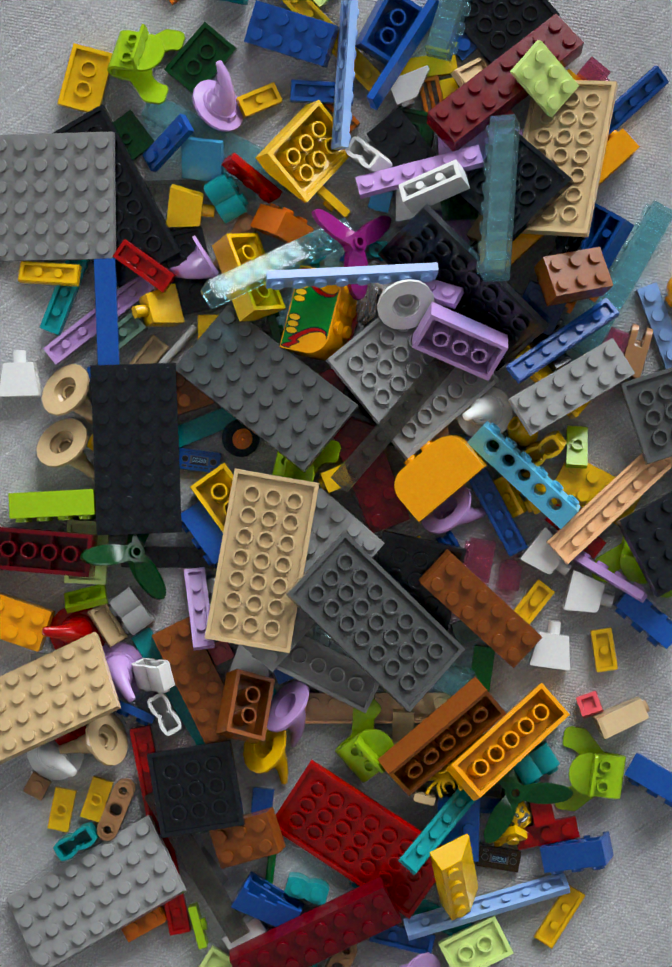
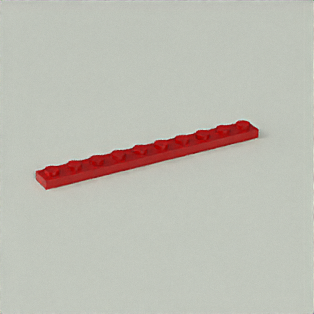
[129,725,191,936]

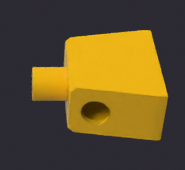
[166,184,215,227]
[132,284,185,327]

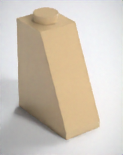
[592,696,650,739]

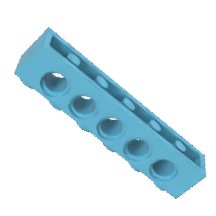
[467,421,581,529]

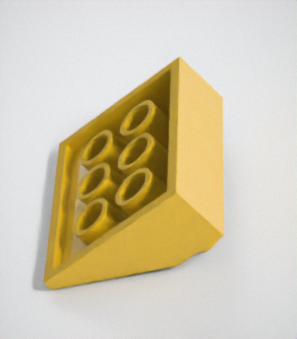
[255,100,350,203]

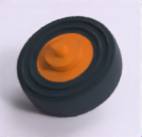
[222,419,260,457]

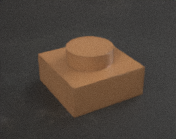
[23,772,52,801]

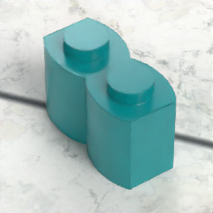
[203,172,249,223]
[513,741,560,785]
[53,822,99,861]
[284,872,329,905]

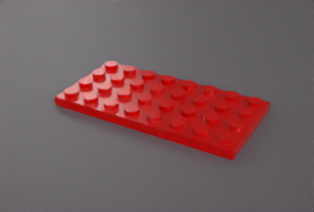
[276,760,443,919]

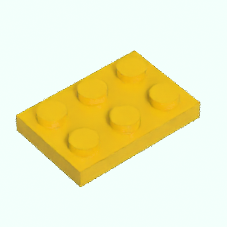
[57,43,112,113]

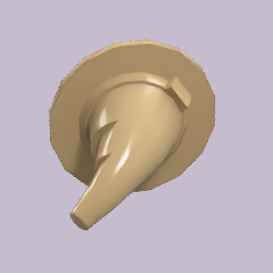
[42,364,93,426]
[37,419,95,480]
[58,713,128,766]

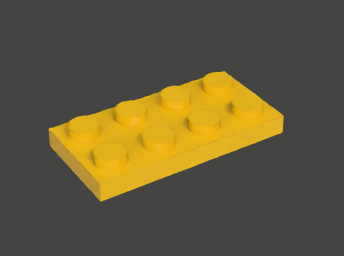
[555,461,642,526]

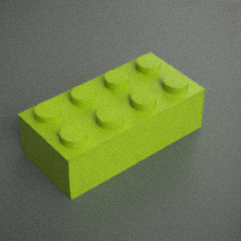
[8,489,96,523]

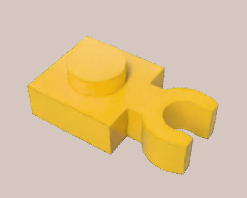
[489,825,527,847]

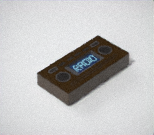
[476,844,521,873]

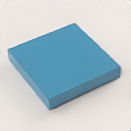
[181,137,224,182]

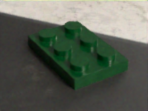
[164,22,237,94]

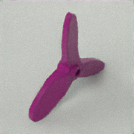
[312,209,391,300]

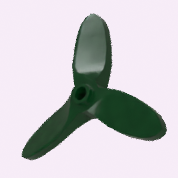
[80,533,166,600]
[484,768,573,843]

